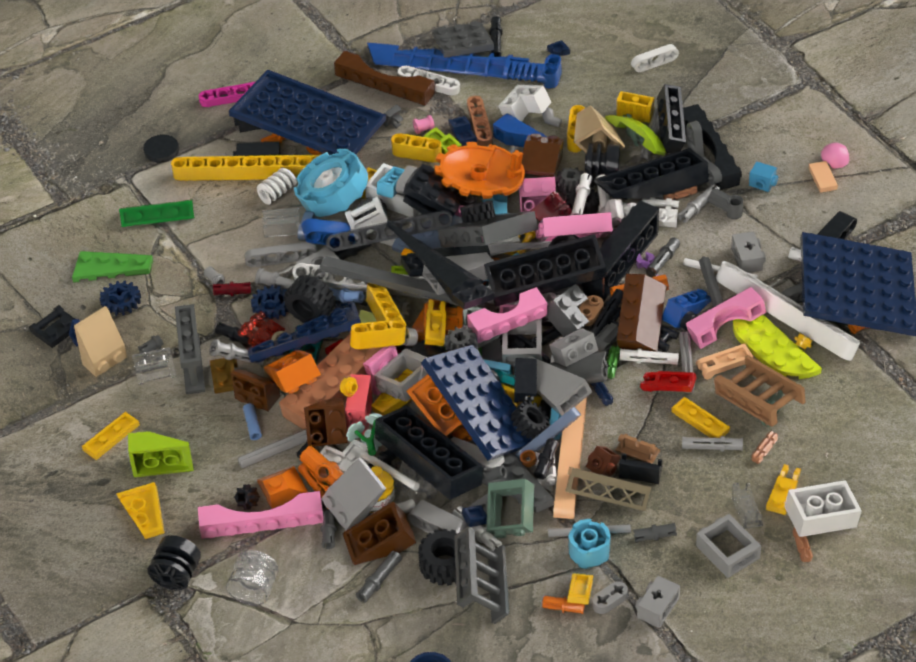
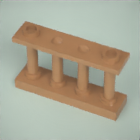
[714,355,806,427]

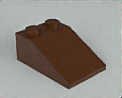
[522,134,564,177]
[342,501,417,565]

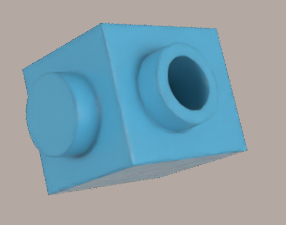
[749,161,778,192]

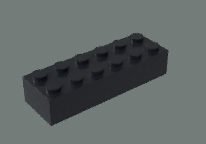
[582,200,659,301]
[484,234,606,307]
[375,405,483,500]

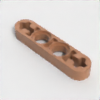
[467,96,493,147]

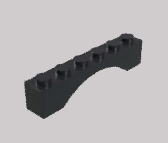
[683,104,742,190]

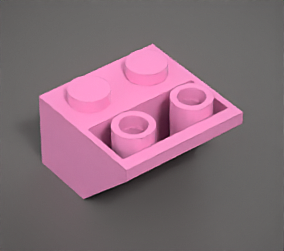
[519,177,556,212]

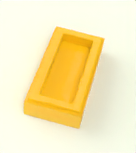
[567,573,593,605]

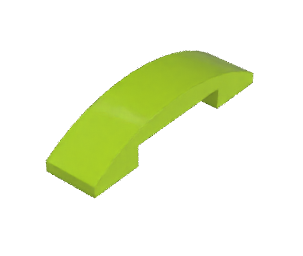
[605,115,666,155]

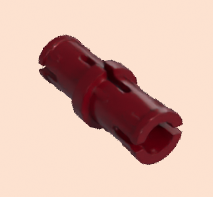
[213,281,251,296]

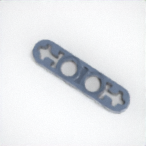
[515,407,581,462]

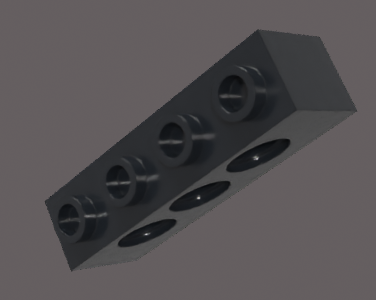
[657,84,686,154]

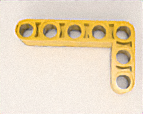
[350,283,406,349]

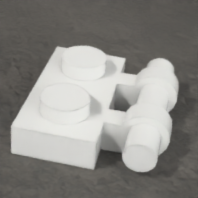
[642,197,679,227]

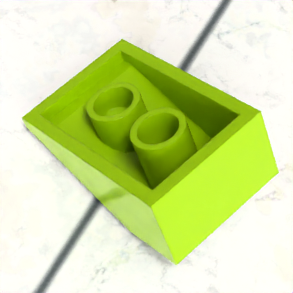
[128,431,194,477]

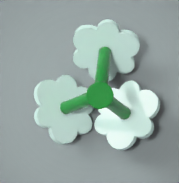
[346,413,382,456]

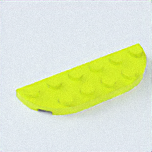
[733,315,822,379]

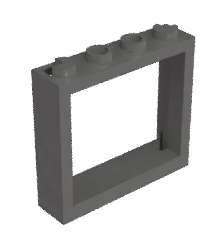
[438,211,538,248]

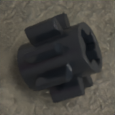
[234,484,260,510]

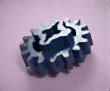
[100,280,141,316]
[251,285,289,321]

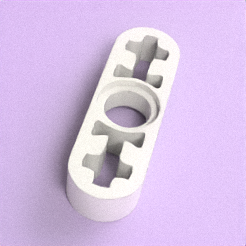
[631,44,679,72]

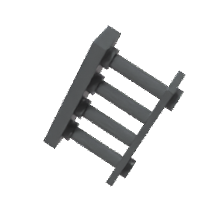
[175,304,205,394]
[454,526,509,624]

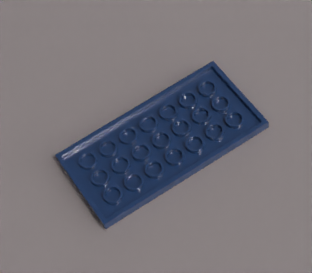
[229,69,386,155]

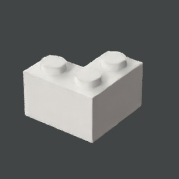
[498,85,551,122]

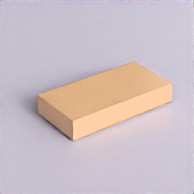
[809,161,838,193]

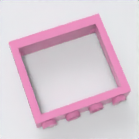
[535,212,613,242]

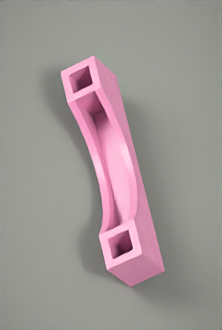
[198,491,323,539]

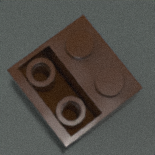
[231,370,280,412]
[304,398,348,447]

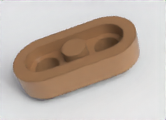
[579,295,604,326]

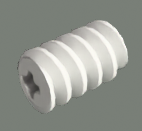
[257,168,297,205]

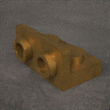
[209,358,238,394]

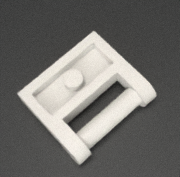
[345,196,388,240]

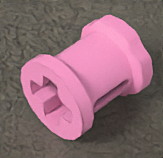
[413,115,435,135]

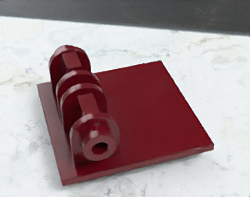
[530,191,575,223]

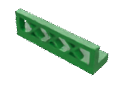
[119,199,194,227]

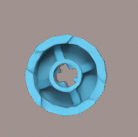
[568,519,610,569]

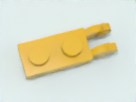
[424,300,446,346]
[766,464,801,515]

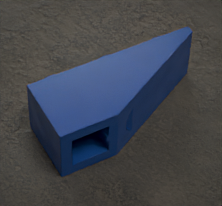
[493,113,547,148]
[662,289,711,328]

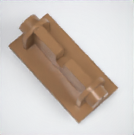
[615,433,660,464]

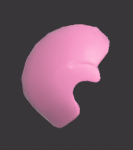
[821,142,850,169]

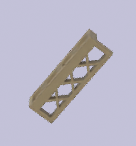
[566,467,651,511]

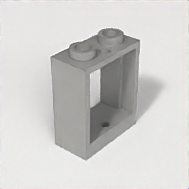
[502,319,542,367]
[374,348,427,402]
[696,514,761,578]

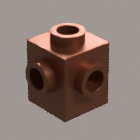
[585,446,621,477]

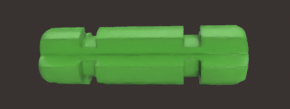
[607,346,620,379]

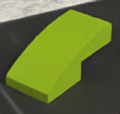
[423,127,462,154]

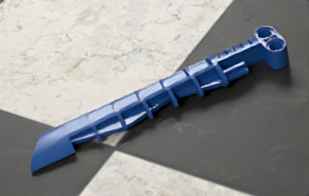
[367,42,562,88]

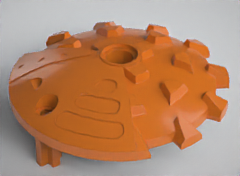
[434,142,525,199]

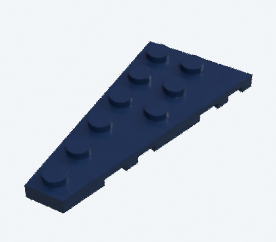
[247,301,361,363]

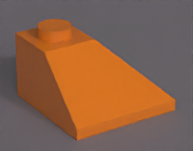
[257,466,308,509]

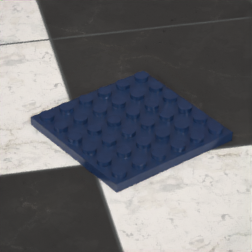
[800,232,916,337]

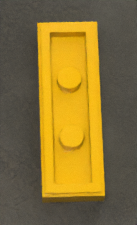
[671,397,730,438]
[82,411,140,460]

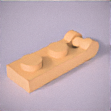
[696,343,754,380]

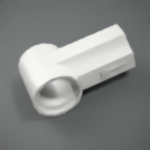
[605,199,624,233]

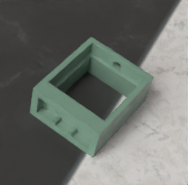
[486,479,534,538]

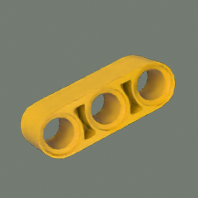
[567,105,585,153]
[391,133,442,163]

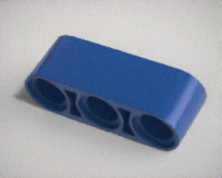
[301,219,355,246]

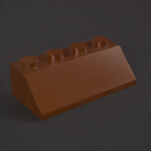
[617,273,666,352]

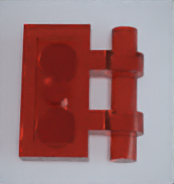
[238,311,285,347]

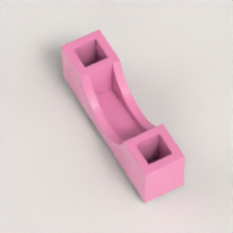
[467,287,547,343]
[686,287,767,349]

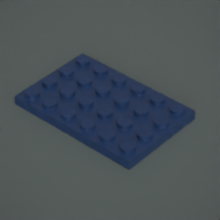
[421,345,533,461]

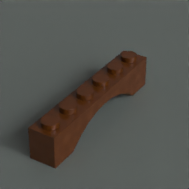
[334,50,435,106]

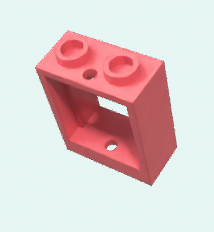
[345,374,373,435]

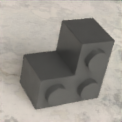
[546,284,589,337]

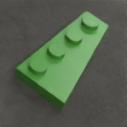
[72,251,153,283]

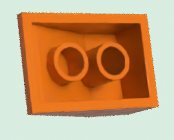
[263,350,321,394]
[406,374,463,438]

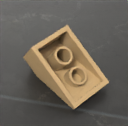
[74,306,127,377]

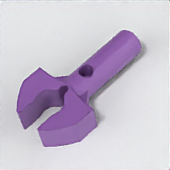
[636,252,658,276]

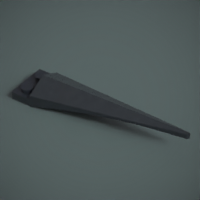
[387,220,495,310]

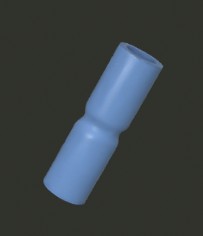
[243,403,262,440]

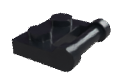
[29,305,75,348]

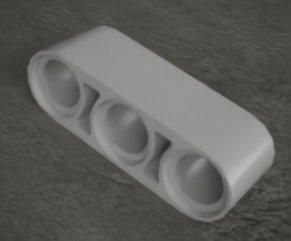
[408,500,468,534]

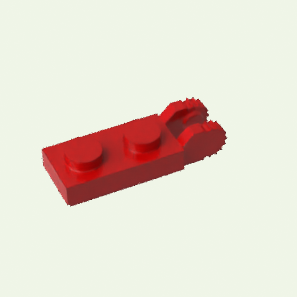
[640,371,697,392]

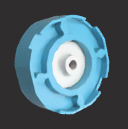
[294,149,368,217]

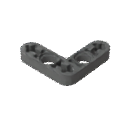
[686,121,722,185]

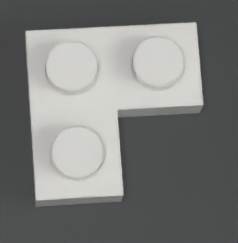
[320,439,368,473]

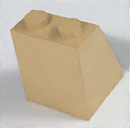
[574,105,625,153]

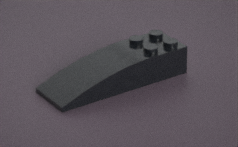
[594,148,709,199]

